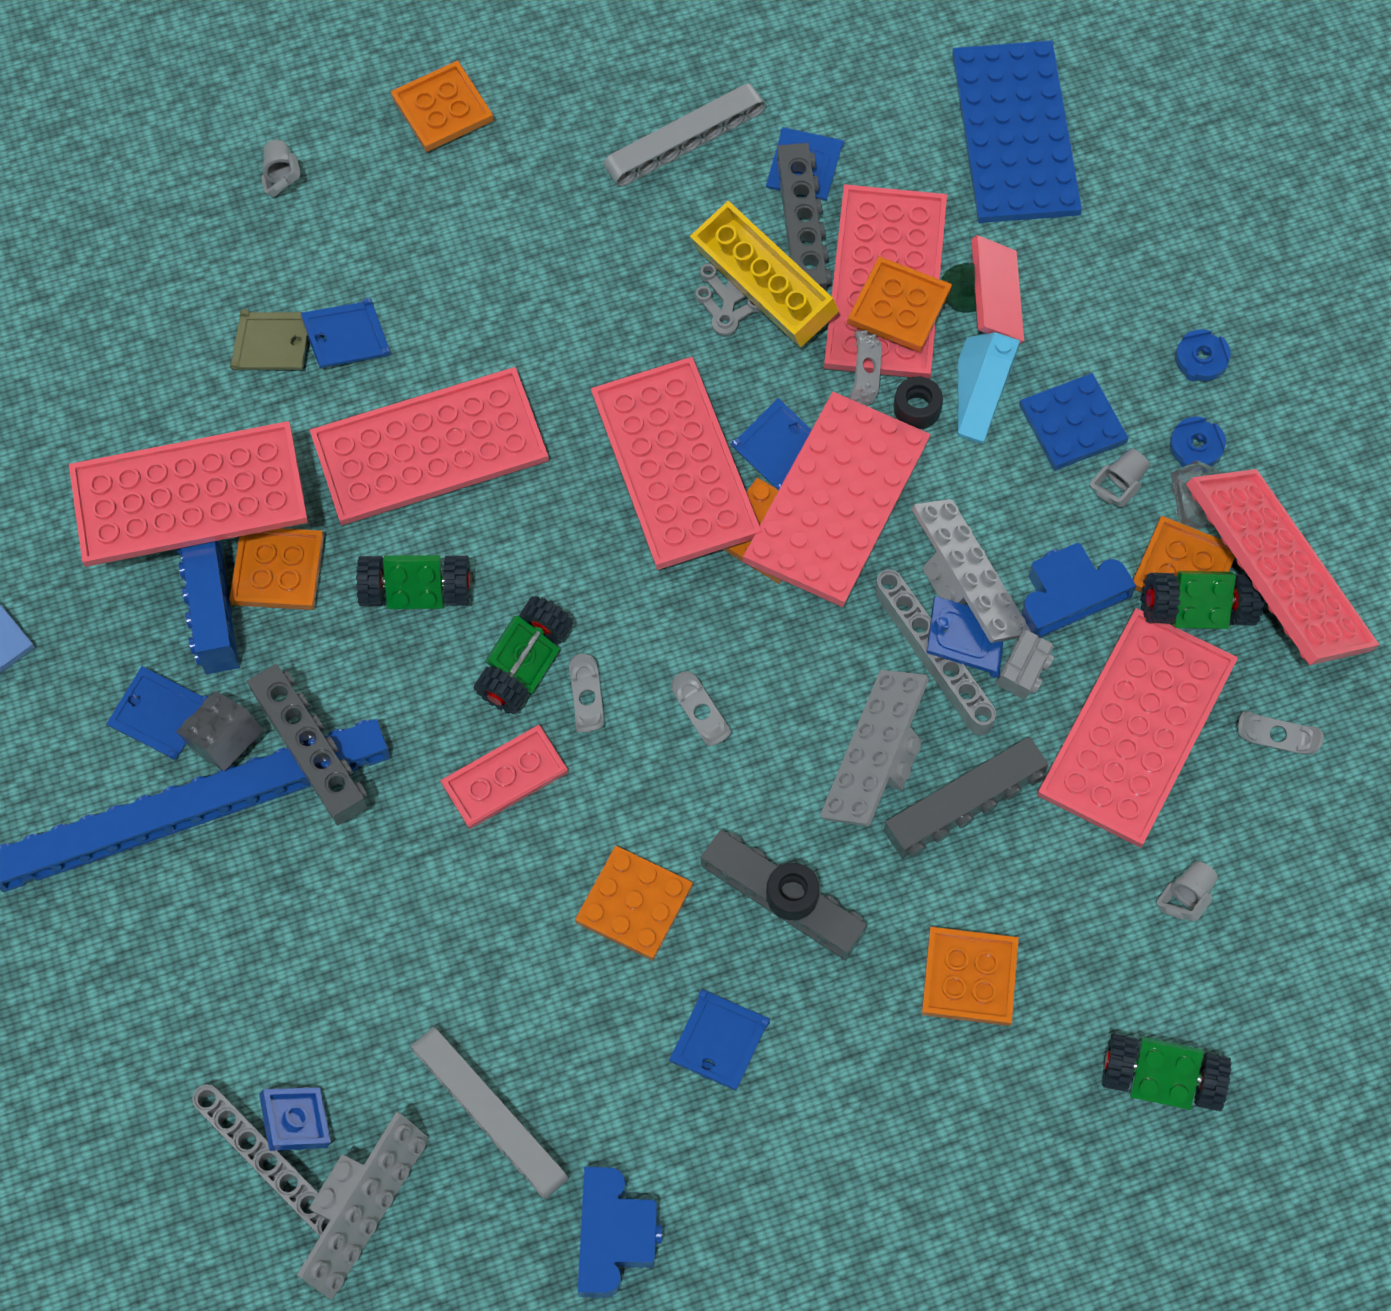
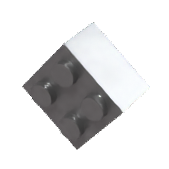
[176,691,264,771]

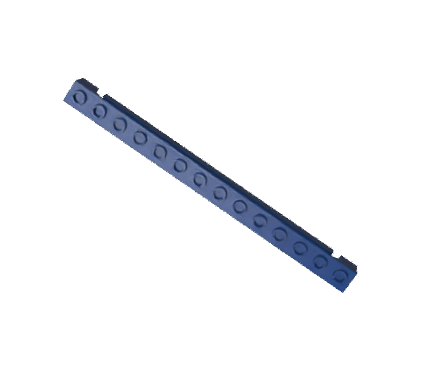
[0,719,390,893]

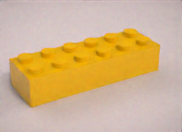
[690,201,839,348]

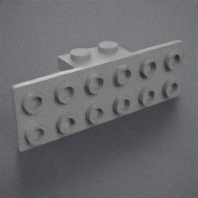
[911,499,1031,643]
[820,670,929,827]
[297,1112,429,1300]

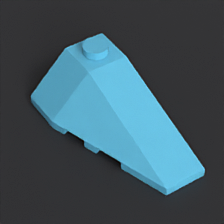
[958,332,1020,444]

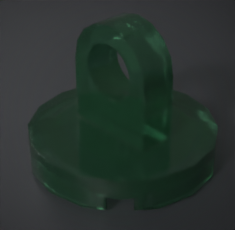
[941,262,977,313]

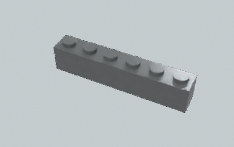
[883,737,1049,859]
[701,830,867,961]

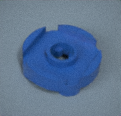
[1175,329,1231,381]
[1170,417,1226,470]

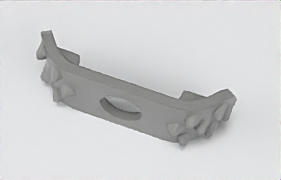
[849,330,882,406]
[569,654,604,733]
[671,671,731,746]
[1238,711,1324,755]

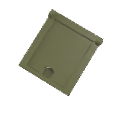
[230,309,308,370]

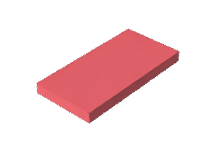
[971,235,1024,344]
[440,725,568,830]

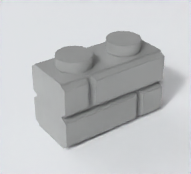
[995,630,1054,699]

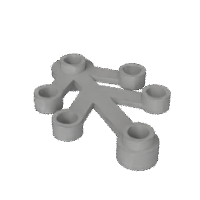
[696,264,761,337]

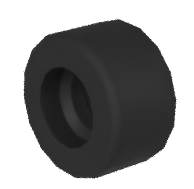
[893,376,943,429]
[766,863,819,920]

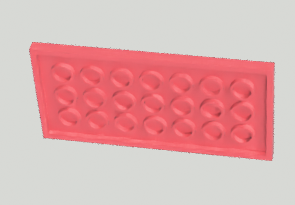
[824,184,947,379]
[591,357,761,570]
[310,367,549,526]
[742,392,931,607]
[69,421,308,567]
[1186,469,1380,665]
[1037,608,1238,848]

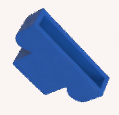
[1022,543,1136,638]
[578,1167,662,1298]

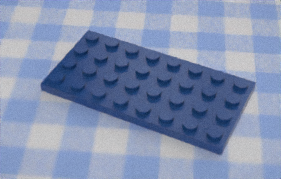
[952,41,1082,223]

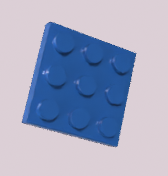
[1019,373,1129,471]

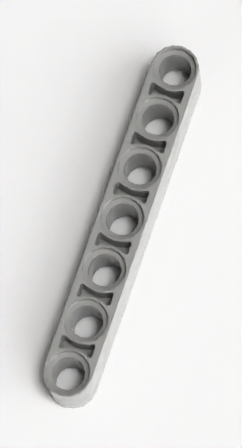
[603,84,766,187]
[875,570,996,735]
[410,1027,569,1200]
[192,1085,329,1237]

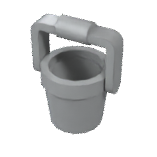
[261,140,300,197]
[1090,448,1151,507]
[1157,861,1218,921]

